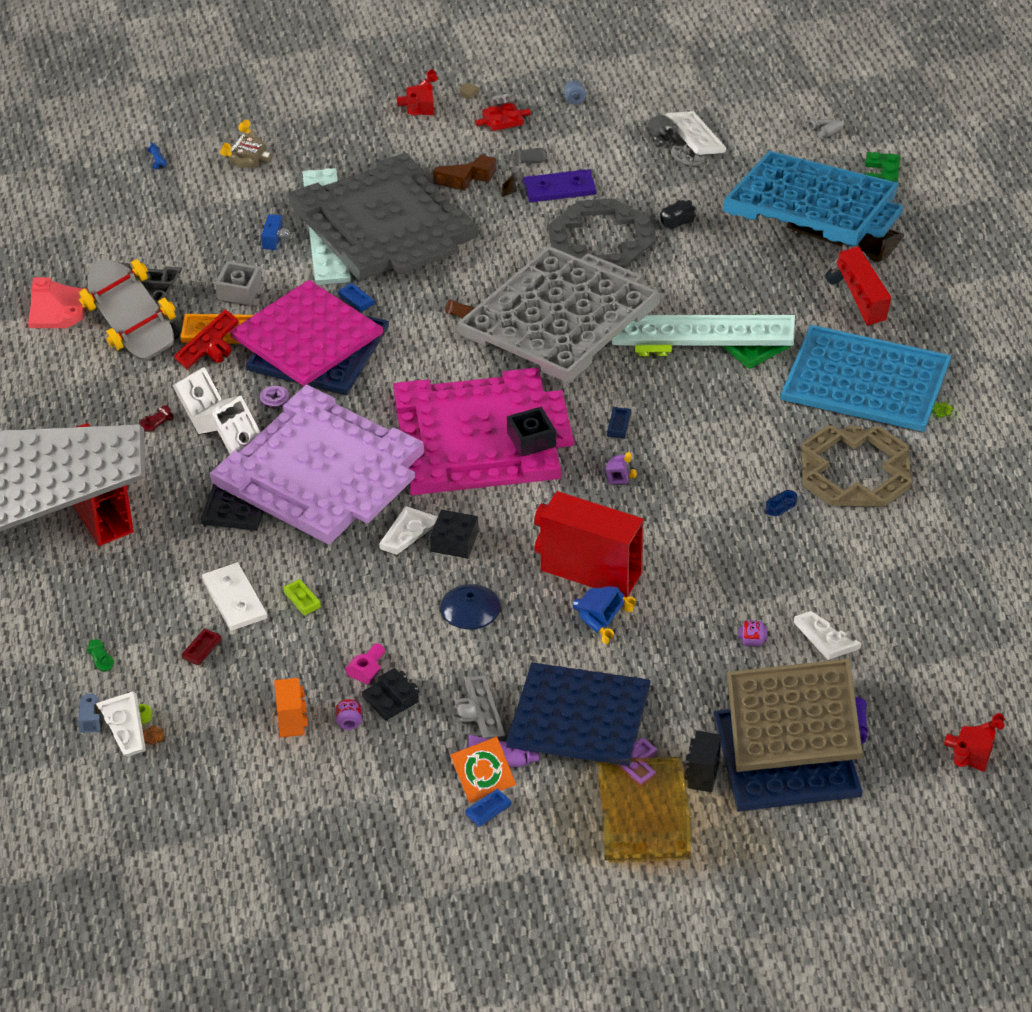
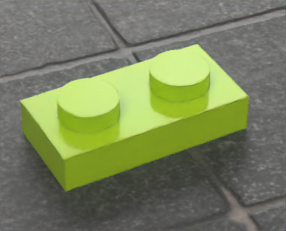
[634,345,672,357]
[283,579,321,616]

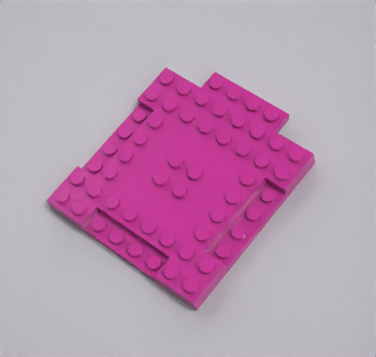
[393,367,574,495]

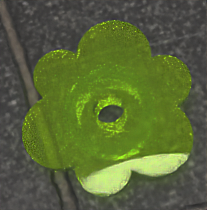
[932,402,953,418]

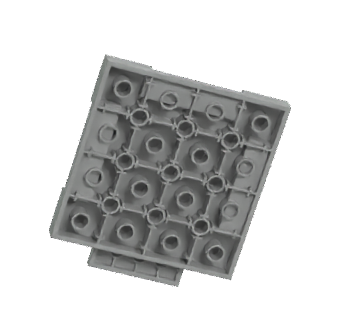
[457,246,660,383]

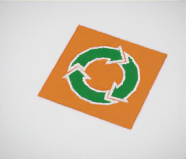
[450,736,516,803]

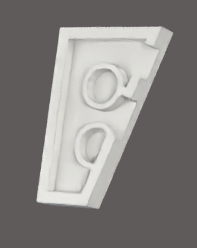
[379,506,438,555]

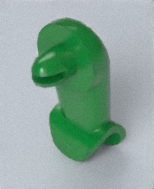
[87,639,114,672]

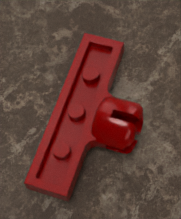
[174,309,239,370]

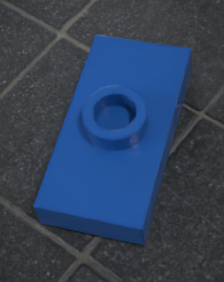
[338,283,374,312]
[465,788,511,827]

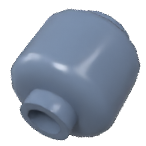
[563,80,586,104]

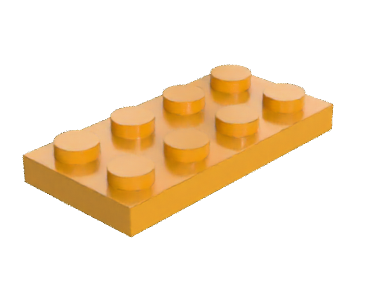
[180,314,254,344]

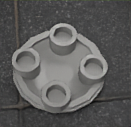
[671,144,704,166]

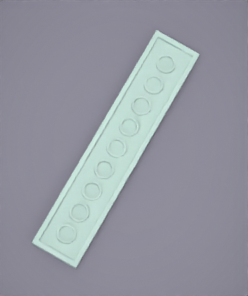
[302,168,351,285]
[612,315,795,346]

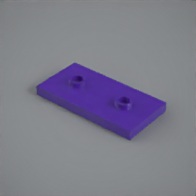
[523,169,596,203]

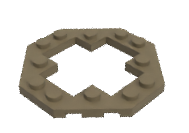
[801,425,911,507]

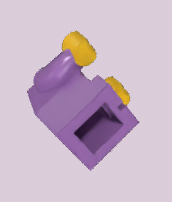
[606,452,637,485]

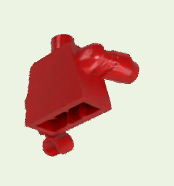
[397,69,438,116]
[944,713,1005,772]

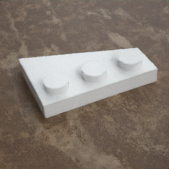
[794,611,862,660]
[96,692,146,757]

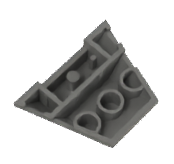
[120,263,182,307]

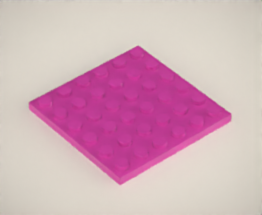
[230,280,383,386]

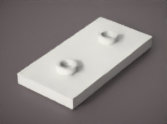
[665,111,726,155]
[202,562,267,631]

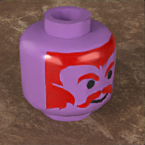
[738,620,767,646]
[335,699,362,730]

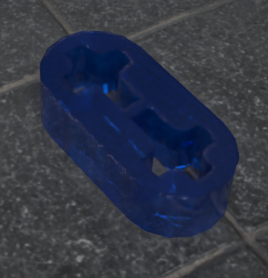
[765,490,798,517]

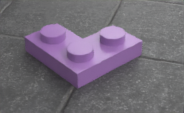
[613,737,657,788]

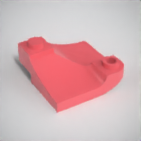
[28,277,89,328]

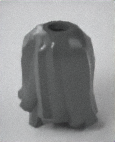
[648,115,677,147]

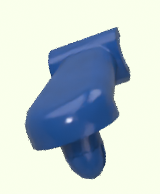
[146,141,167,170]

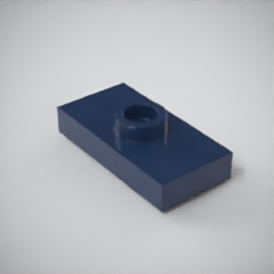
[607,407,631,439]

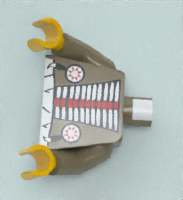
[220,119,272,168]

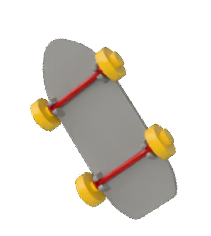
[78,259,176,360]

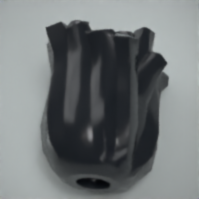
[660,200,696,229]

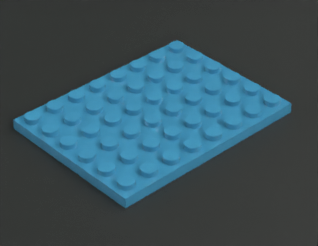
[780,325,952,432]

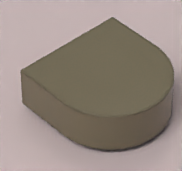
[460,83,479,100]

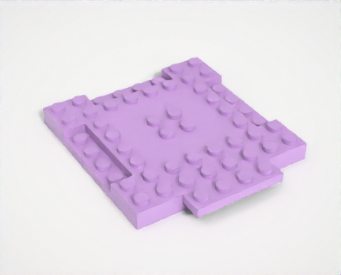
[210,384,424,545]

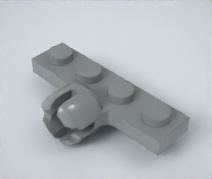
[453,676,505,741]

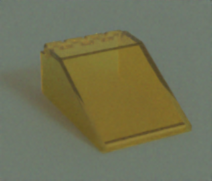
[597,756,691,863]

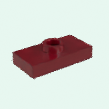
[182,628,222,666]

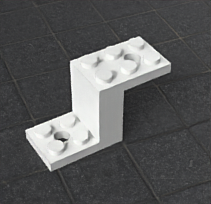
[172,367,261,454]

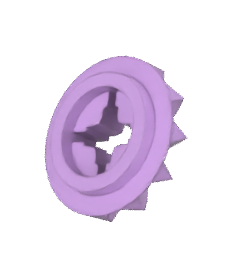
[260,386,289,409]

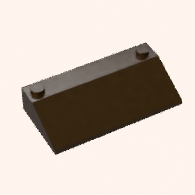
[786,222,904,262]

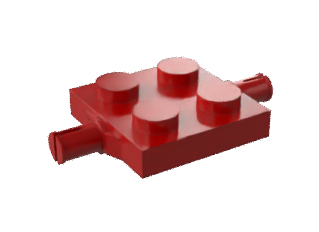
[475,103,531,131]

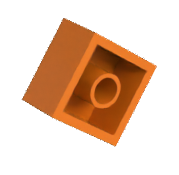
[274,678,308,738]

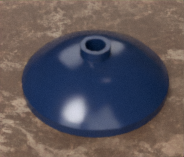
[441,584,500,630]

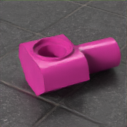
[345,643,385,684]

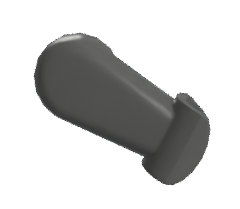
[514,148,547,163]

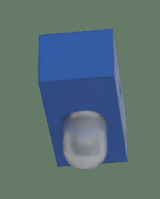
[261,214,291,250]

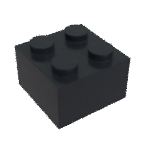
[507,406,556,457]
[430,509,479,559]
[685,730,721,792]

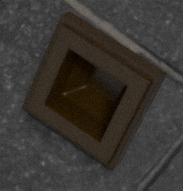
[501,175,517,197]

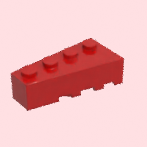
[837,246,892,326]

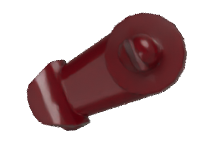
[139,405,174,432]

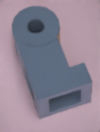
[78,693,101,733]

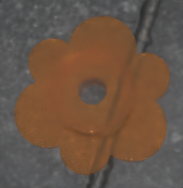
[143,726,165,745]

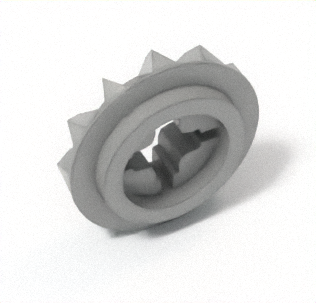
[489,93,515,106]

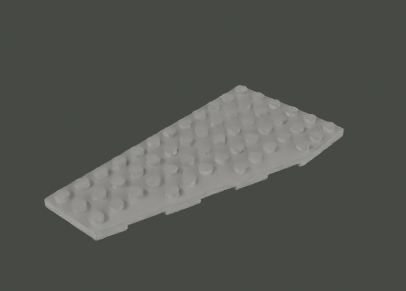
[0,425,145,532]

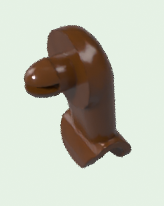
[445,300,475,319]

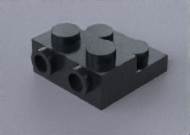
[362,668,419,721]

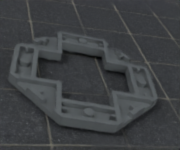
[548,198,656,269]

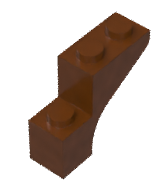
[433,154,496,191]

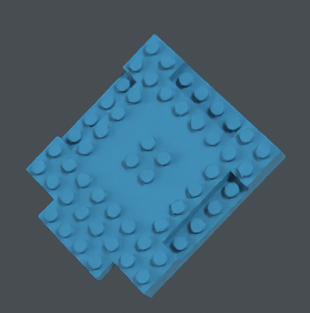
[723,151,904,246]

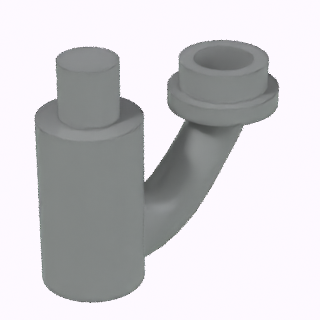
[807,117,843,138]

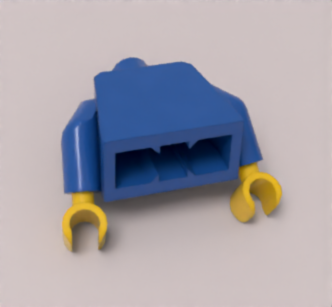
[573,586,636,644]

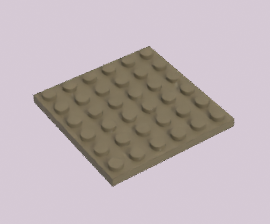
[727,658,863,772]

